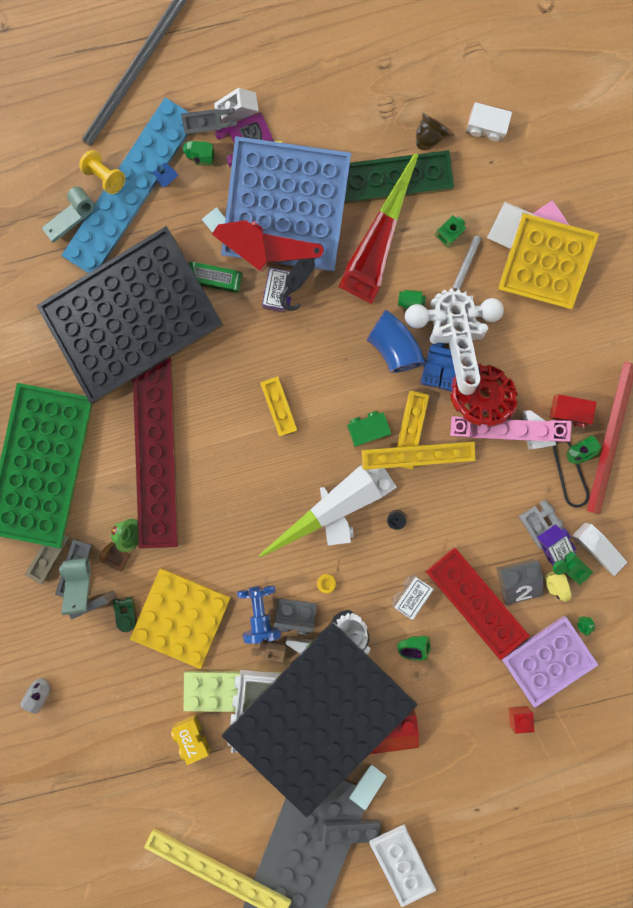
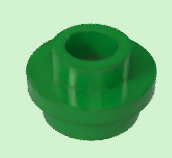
[577,616,595,636]

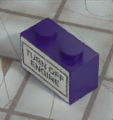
[262,267,292,313]
[537,524,576,565]

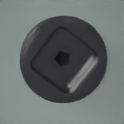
[387,510,407,530]

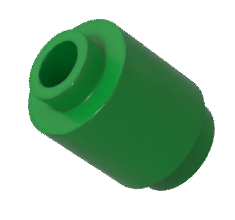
[398,289,426,309]

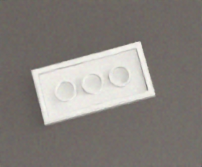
[369,824,436,907]

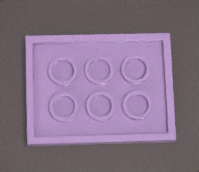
[502,616,598,708]

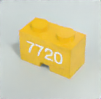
[171,715,211,765]

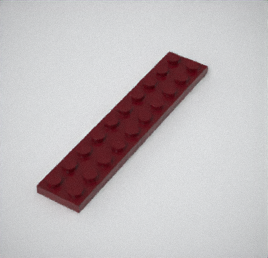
[133,357,178,549]

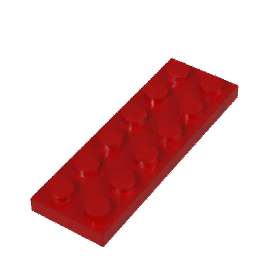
[425,547,530,661]

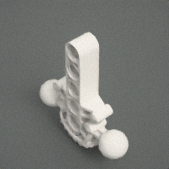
[405,288,504,395]

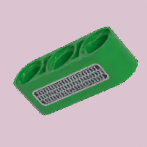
[189,262,243,293]

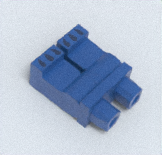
[419,343,463,392]

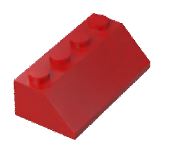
[369,709,419,755]

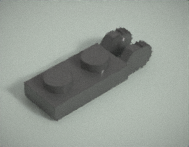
[181,108,237,134]

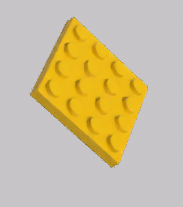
[498,212,599,309]
[130,568,231,669]

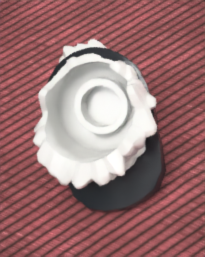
[331,610,370,654]

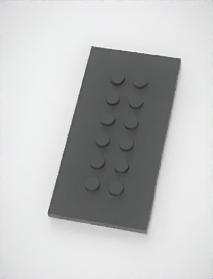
[243,779,364,908]

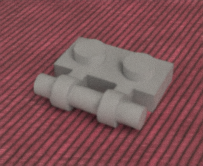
[518,499,564,549]

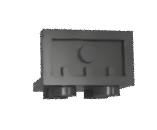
[274,598,317,635]

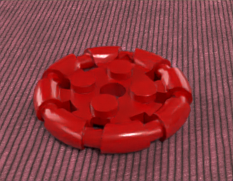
[450,363,518,427]

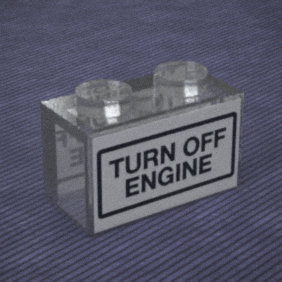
[392,574,434,621]

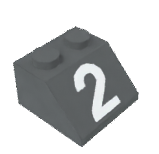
[496,559,543,605]

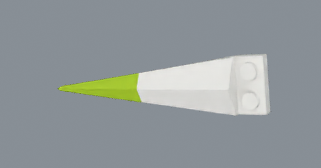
[259,465,397,557]

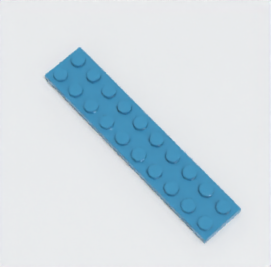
[61,97,189,273]

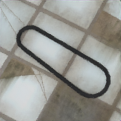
[553,442,589,508]

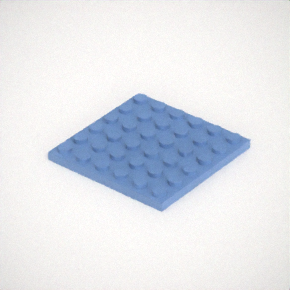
[221,136,351,272]

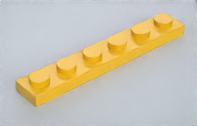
[361,442,476,470]

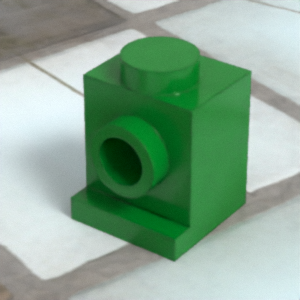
[435,215,466,248]

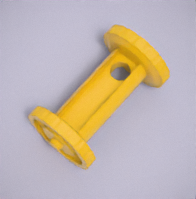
[79,150,126,194]

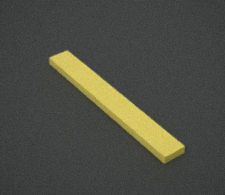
[144,828,291,908]

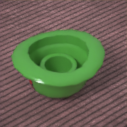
[111,518,139,553]

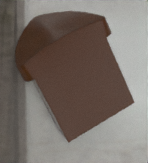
[99,542,131,572]

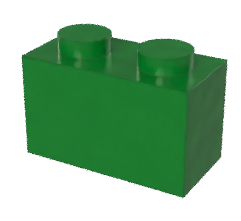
[347,410,391,447]

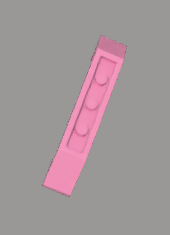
[450,417,572,442]

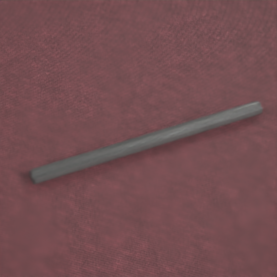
[82,0,187,146]

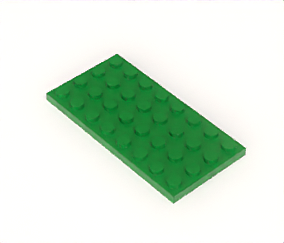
[0,383,93,548]

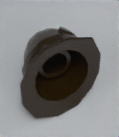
[416,113,455,150]

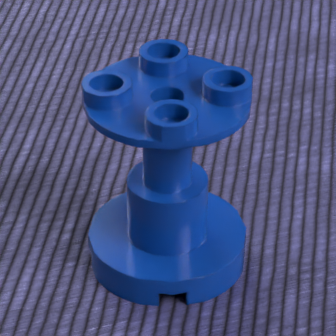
[237,586,281,644]

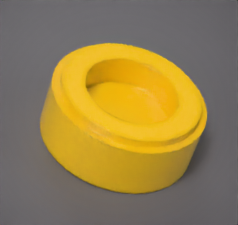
[317,574,336,594]

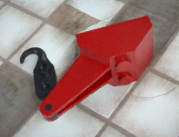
[212,220,324,311]

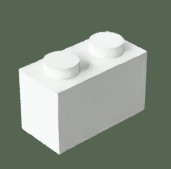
[466,102,512,142]

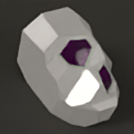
[20,678,50,714]

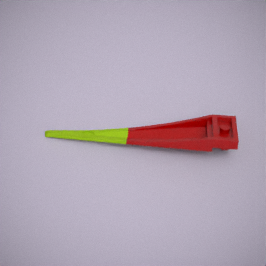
[338,153,418,304]

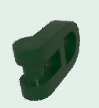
[113,597,137,632]

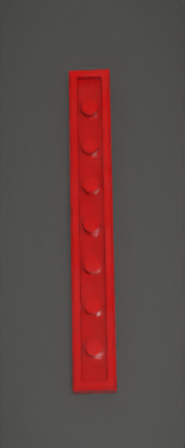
[587,362,633,514]

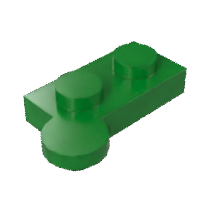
[553,551,594,585]

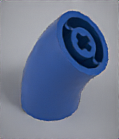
[366,309,425,373]

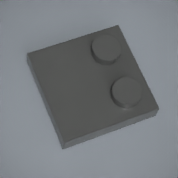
[69,590,116,620]

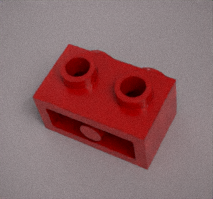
[549,394,597,428]

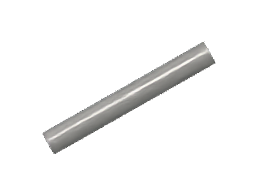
[452,236,482,291]

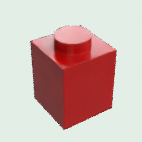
[509,706,535,734]

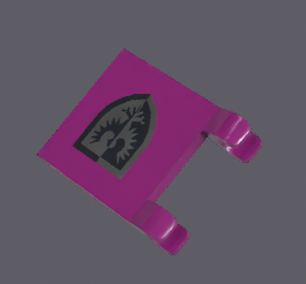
[215,112,274,167]

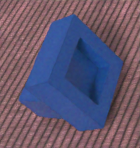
[153,162,178,188]

